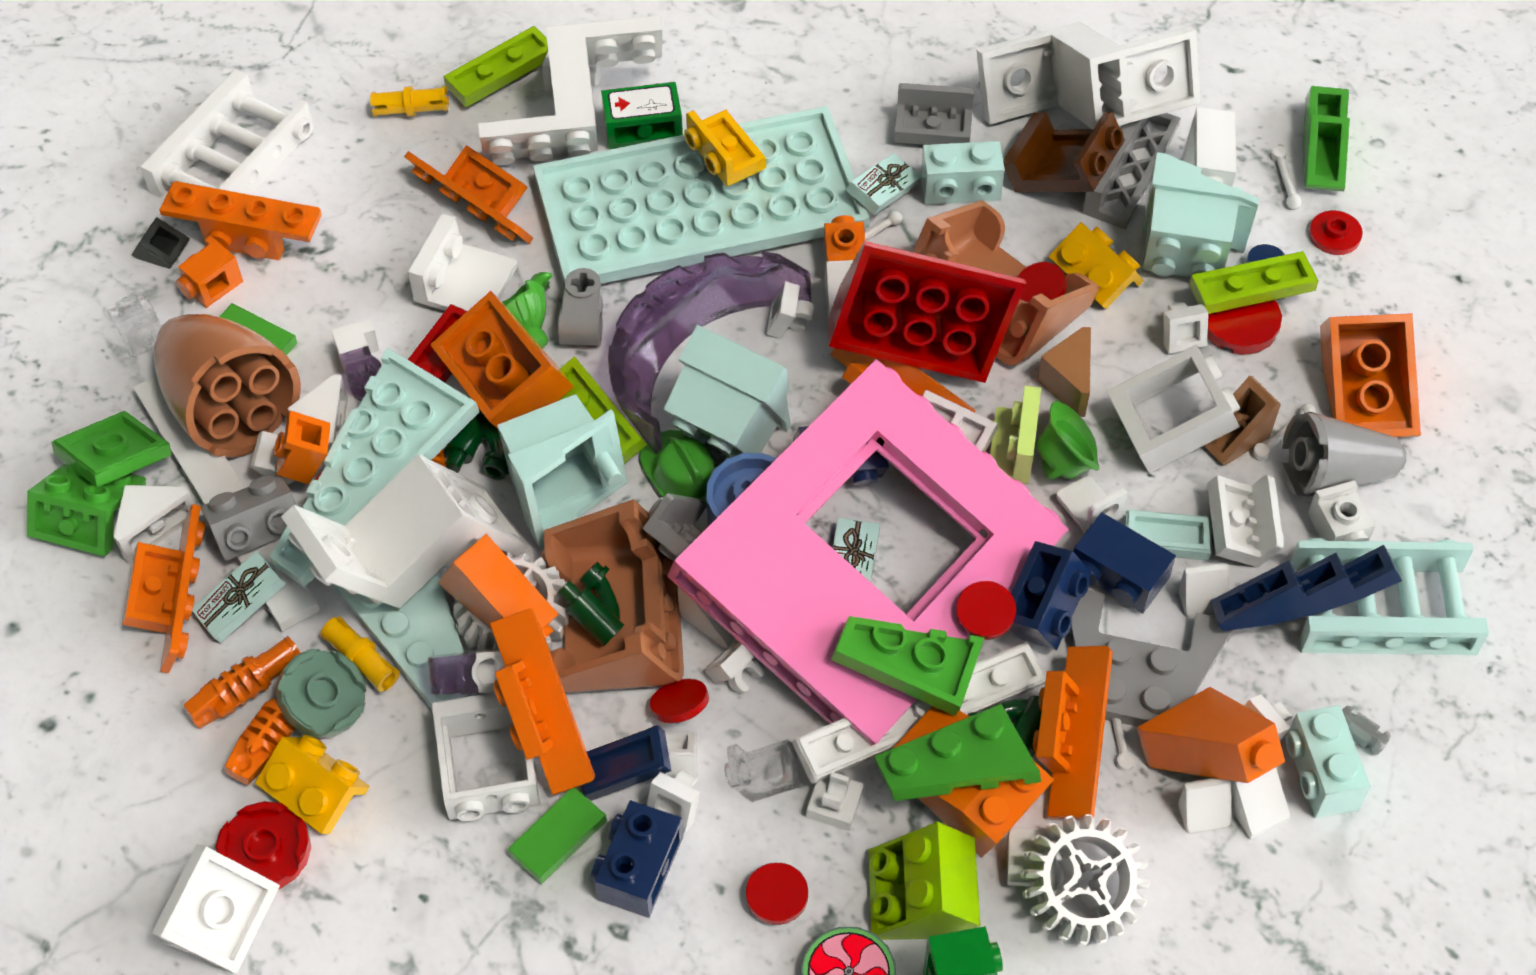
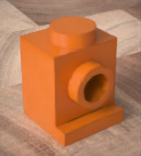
[823,215,865,264]
[176,236,244,308]
[273,410,330,484]

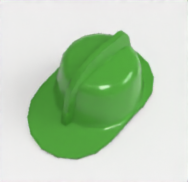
[1036,401,1100,480]
[640,430,718,504]

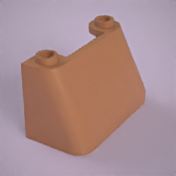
[913,200,1100,365]
[541,499,684,693]

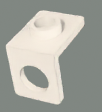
[1056,475,1128,533]

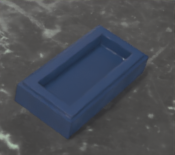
[582,725,671,801]

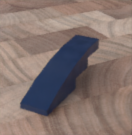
[1210,545,1402,631]

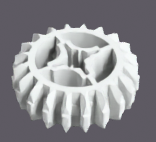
[453,551,571,651]
[1020,814,1150,945]

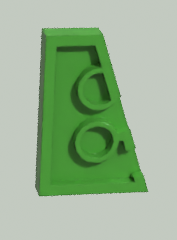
[830,616,984,716]
[874,704,1042,801]

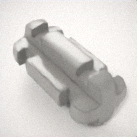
[1342,706,1391,755]

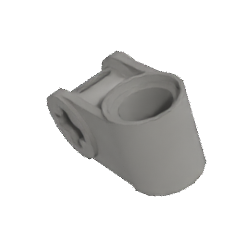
[558,268,603,345]

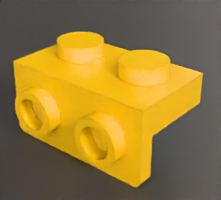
[684,109,766,187]
[1048,222,1144,309]
[255,734,370,834]

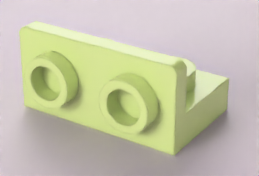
[990,386,1041,484]

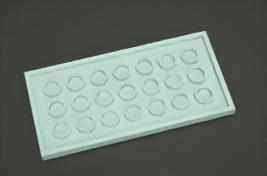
[533,106,870,284]

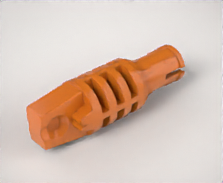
[184,636,301,729]
[225,698,295,785]

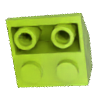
[868,821,981,940]

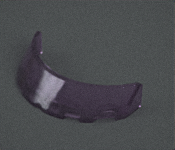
[608,251,811,454]

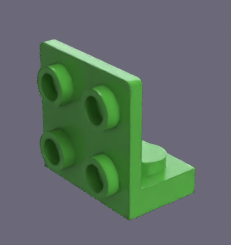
[27,463,146,557]

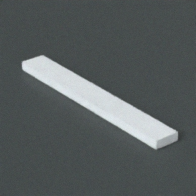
[133,375,321,631]

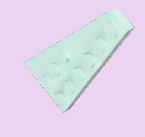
[270,347,479,587]
[331,573,478,711]

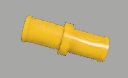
[370,86,449,117]
[320,616,400,692]

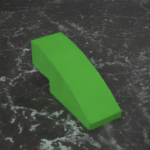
[1303,86,1350,192]

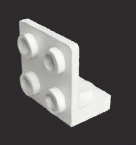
[408,214,518,311]

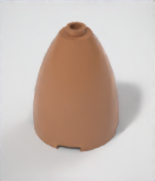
[154,314,301,457]

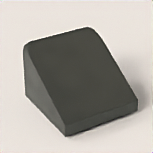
[131,217,190,269]

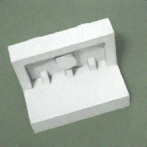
[152,844,280,974]

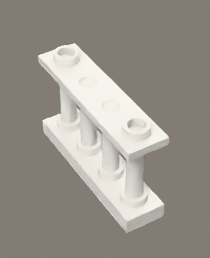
[140,69,314,198]

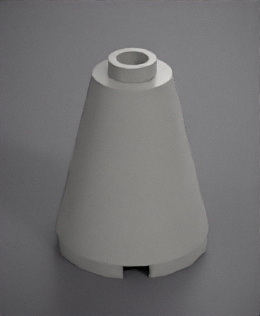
[1282,412,1406,496]

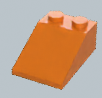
[430,290,574,428]
[1320,313,1421,437]
[892,706,1054,858]

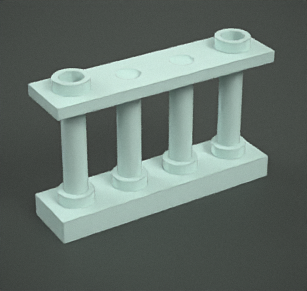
[1290,538,1489,655]

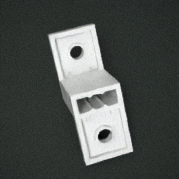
[478,15,662,165]
[976,21,1201,130]
[281,454,529,609]

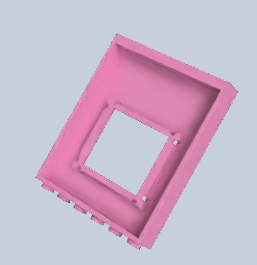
[667,359,1069,746]

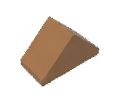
[1037,327,1091,417]
[1204,375,1281,465]

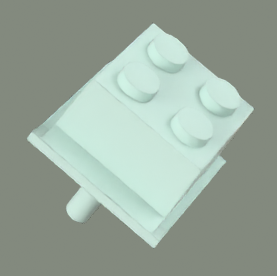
[1142,152,1259,278]
[663,324,791,458]
[497,394,628,549]

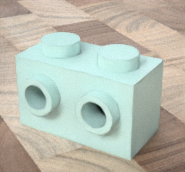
[921,141,1005,205]
[1285,705,1371,818]

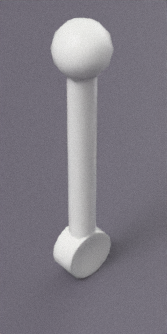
[1271,146,1301,209]
[865,211,903,241]
[1253,403,1317,461]
[1112,718,1135,771]

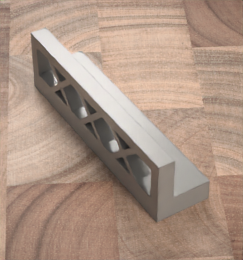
[1082,113,1181,229]

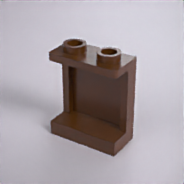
[1003,112,1125,192]

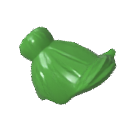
[502,272,552,349]

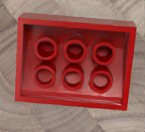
[828,241,1026,383]

